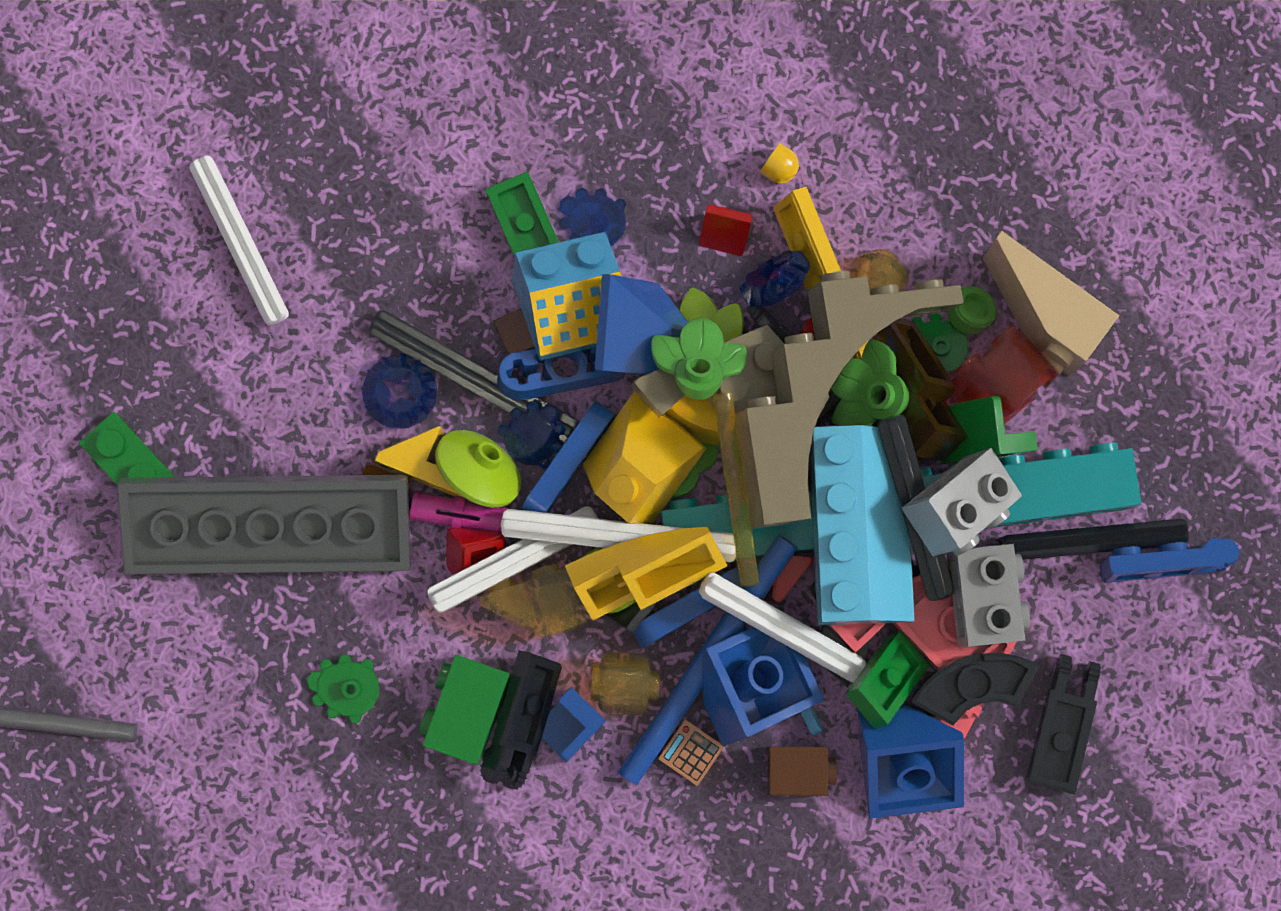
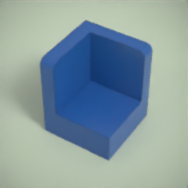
[542,687,606,763]

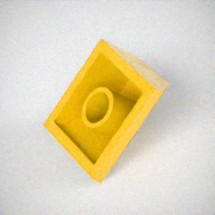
[583,390,707,524]

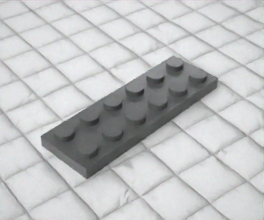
[117,475,411,574]

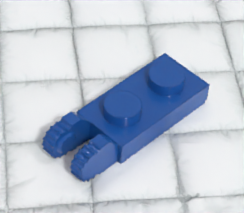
[1100,537,1240,583]

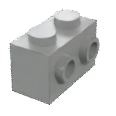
[901,448,1022,556]
[947,544,1030,647]

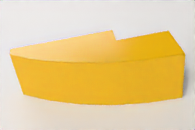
[565,527,727,620]

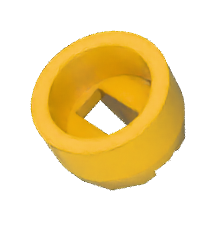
[759,142,799,184]

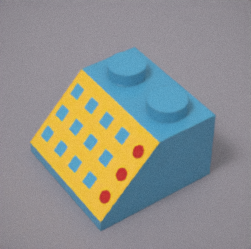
[511,232,621,361]

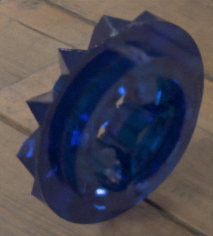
[740,250,810,307]
[361,353,437,429]

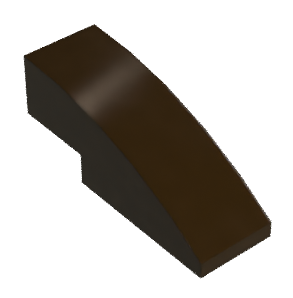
[878,318,968,462]

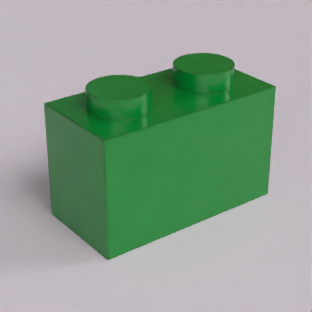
[418,654,511,765]

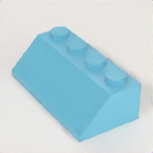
[809,425,915,626]

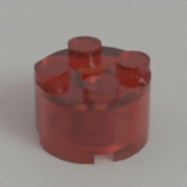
[952,325,1060,425]

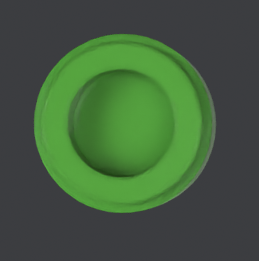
[947,286,997,335]

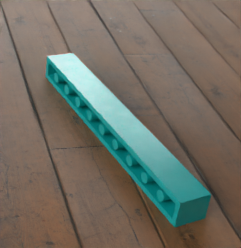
[660,442,1142,563]

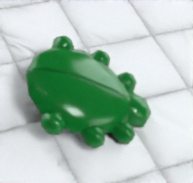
[911,313,968,374]
[307,654,379,724]

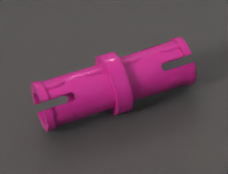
[410,491,509,531]

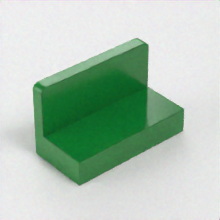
[940,396,1038,465]

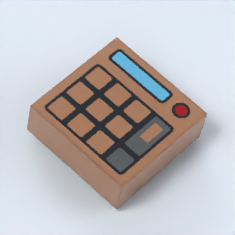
[658,720,724,786]

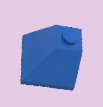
[595,274,688,376]
[702,627,825,747]
[858,705,964,819]

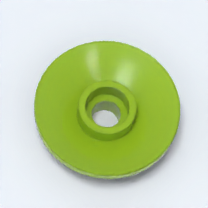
[435,430,521,508]

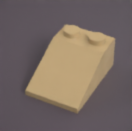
[983,231,1120,376]

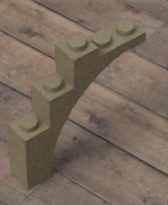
[734,271,963,529]

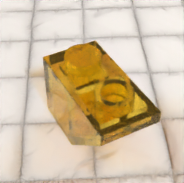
[478,563,588,639]

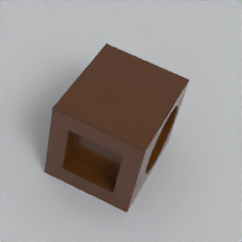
[767,746,837,796]

